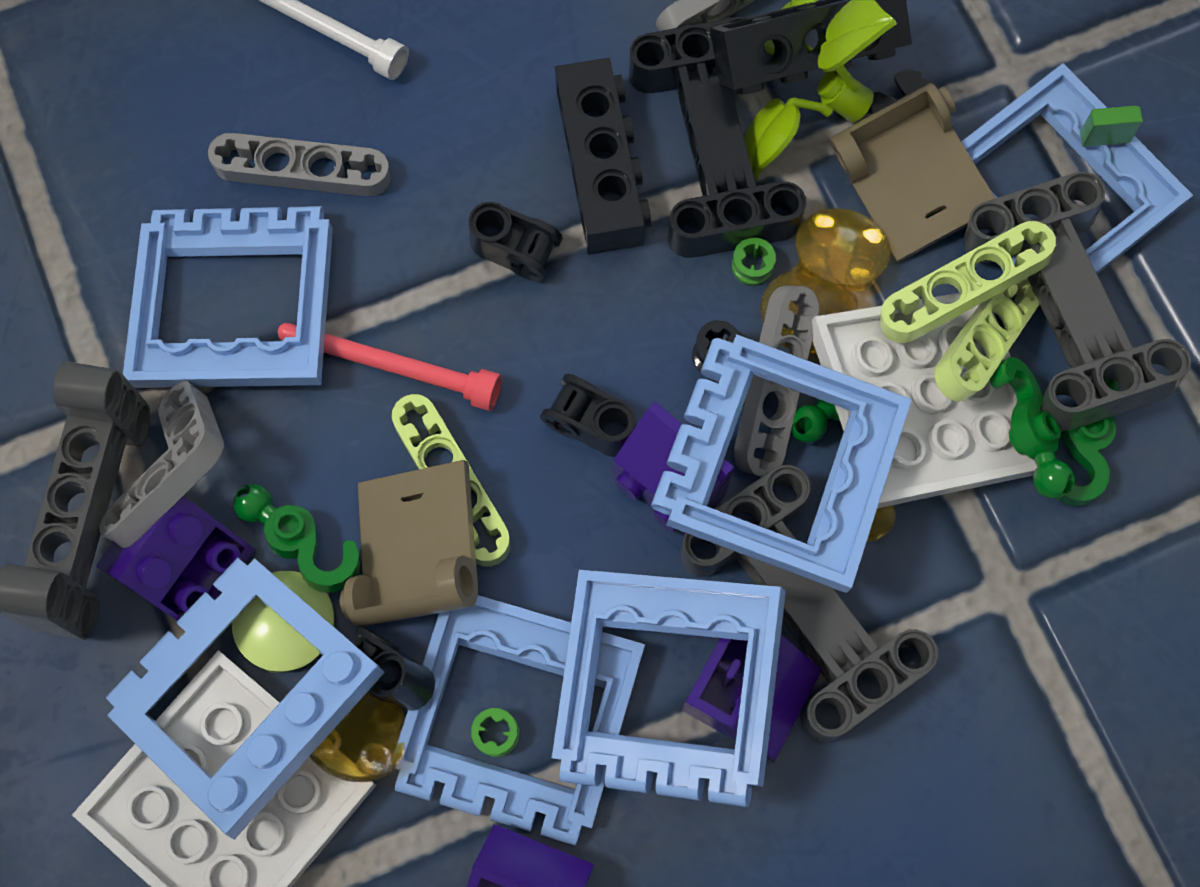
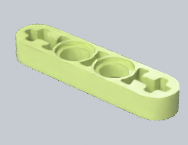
[880,221,1056,343]
[934,278,1039,402]
[392,394,511,567]

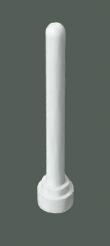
[258,0,409,80]

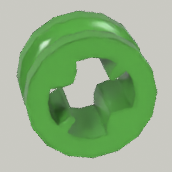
[732,238,776,286]
[471,708,520,757]

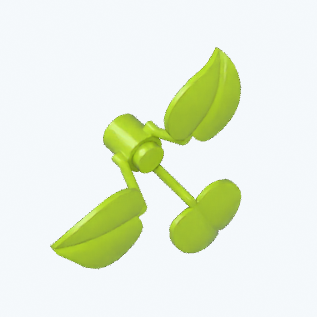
[744,0,897,182]

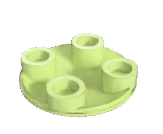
[232,571,335,673]

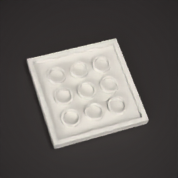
[812,293,1037,508]
[72,650,377,887]

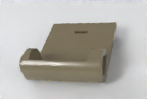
[829,82,995,264]
[340,460,478,627]

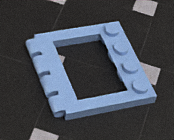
[961,63,1193,274]
[123,206,333,388]
[651,334,912,593]
[106,558,385,840]
[552,570,786,807]
[390,595,645,846]

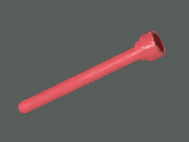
[277,323,502,412]

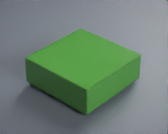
[1080,105,1143,147]

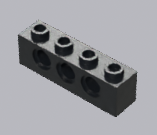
[710,0,912,94]
[555,57,651,255]

